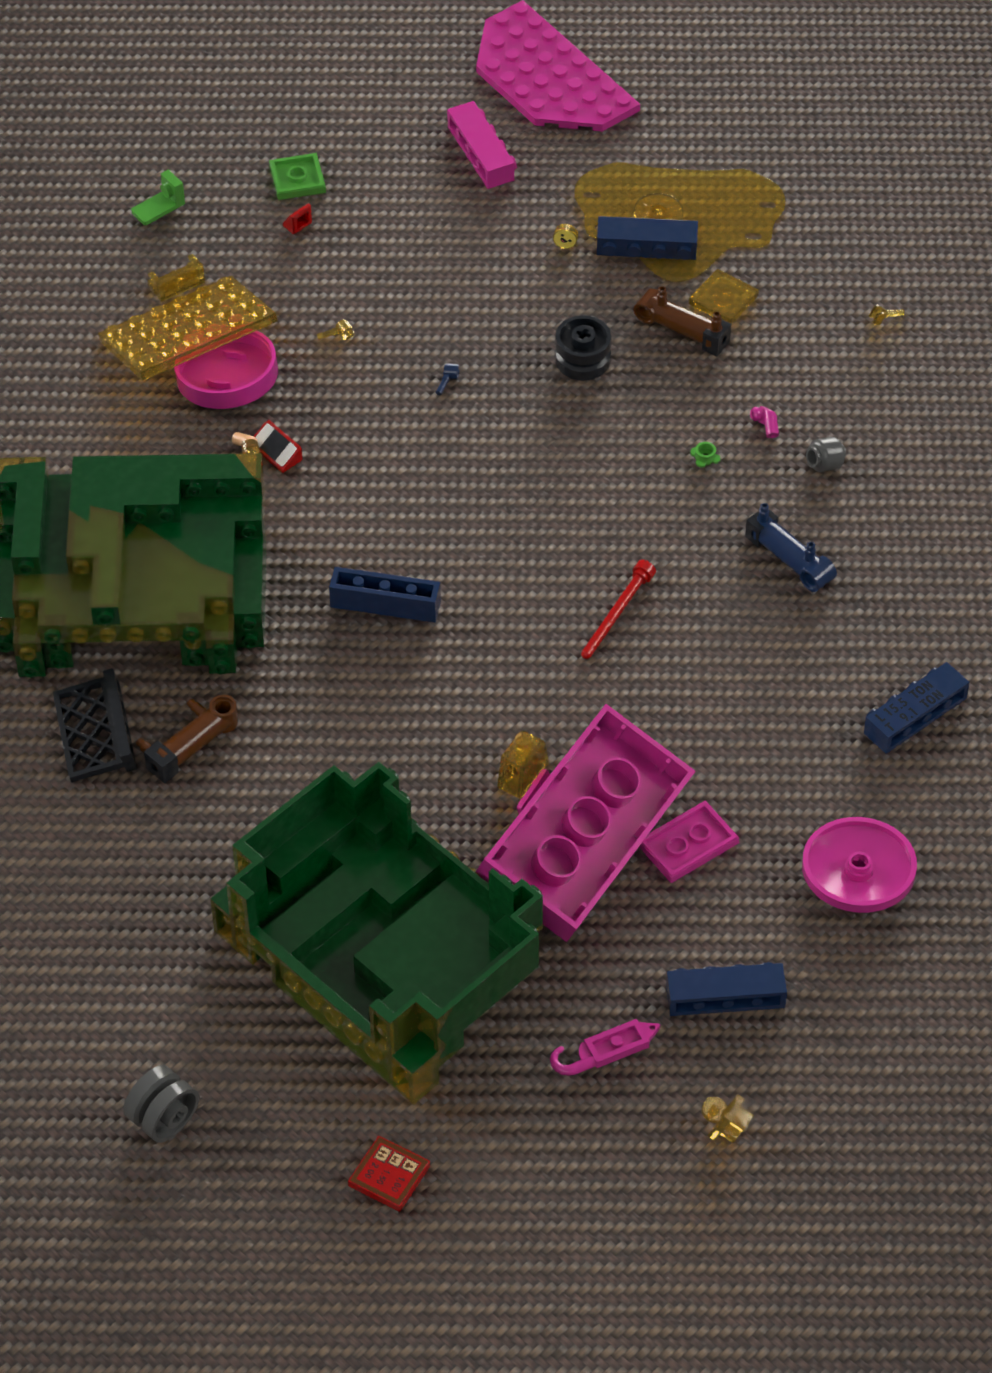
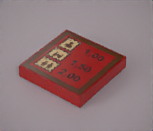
[348,1136,431,1212]

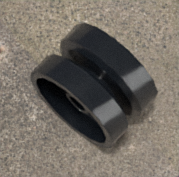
[555,315,612,381]

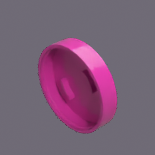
[174,326,278,409]

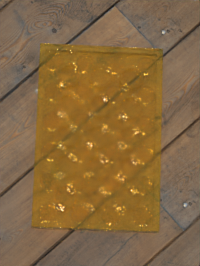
[98,276,278,381]

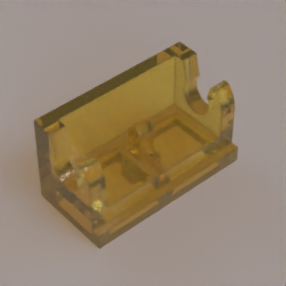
[147,254,205,302]

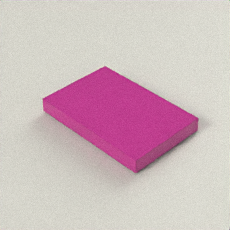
[639,800,739,883]

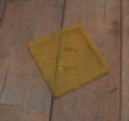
[689,269,759,325]

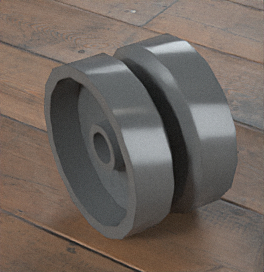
[123,1065,199,1143]

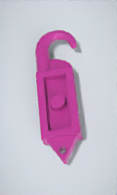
[550,1019,660,1076]

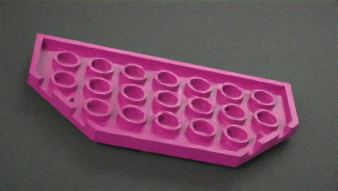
[476,0,640,132]

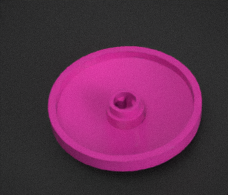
[802,817,917,913]

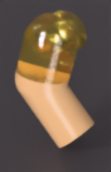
[232,432,259,463]

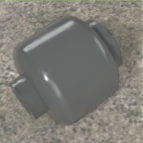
[806,436,846,473]

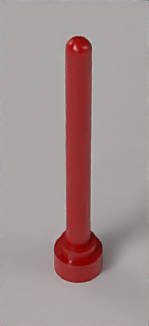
[581,560,656,659]

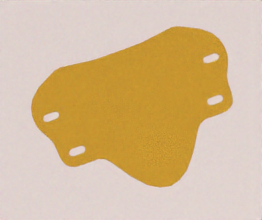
[574,162,786,282]

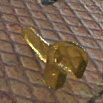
[869,305,904,325]
[317,320,354,340]

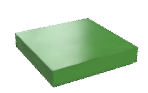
[269,153,326,200]

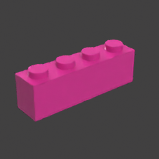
[447,101,517,189]

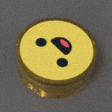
[553,224,578,249]

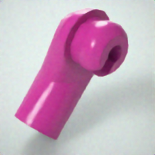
[750,406,779,438]

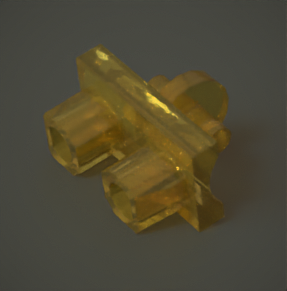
[702,1094,754,1143]

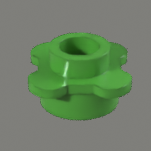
[690,442,720,468]

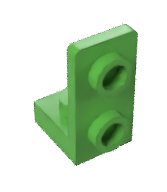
[131,169,185,225]

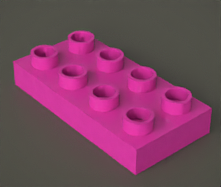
[475,704,696,942]

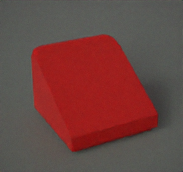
[283,203,312,235]

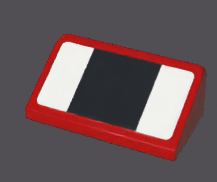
[254,420,303,473]

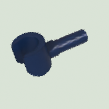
[435,363,459,395]

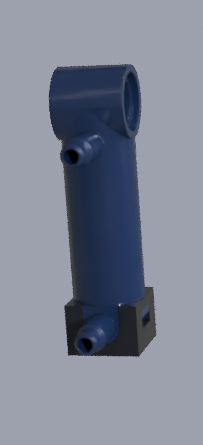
[745,503,837,592]

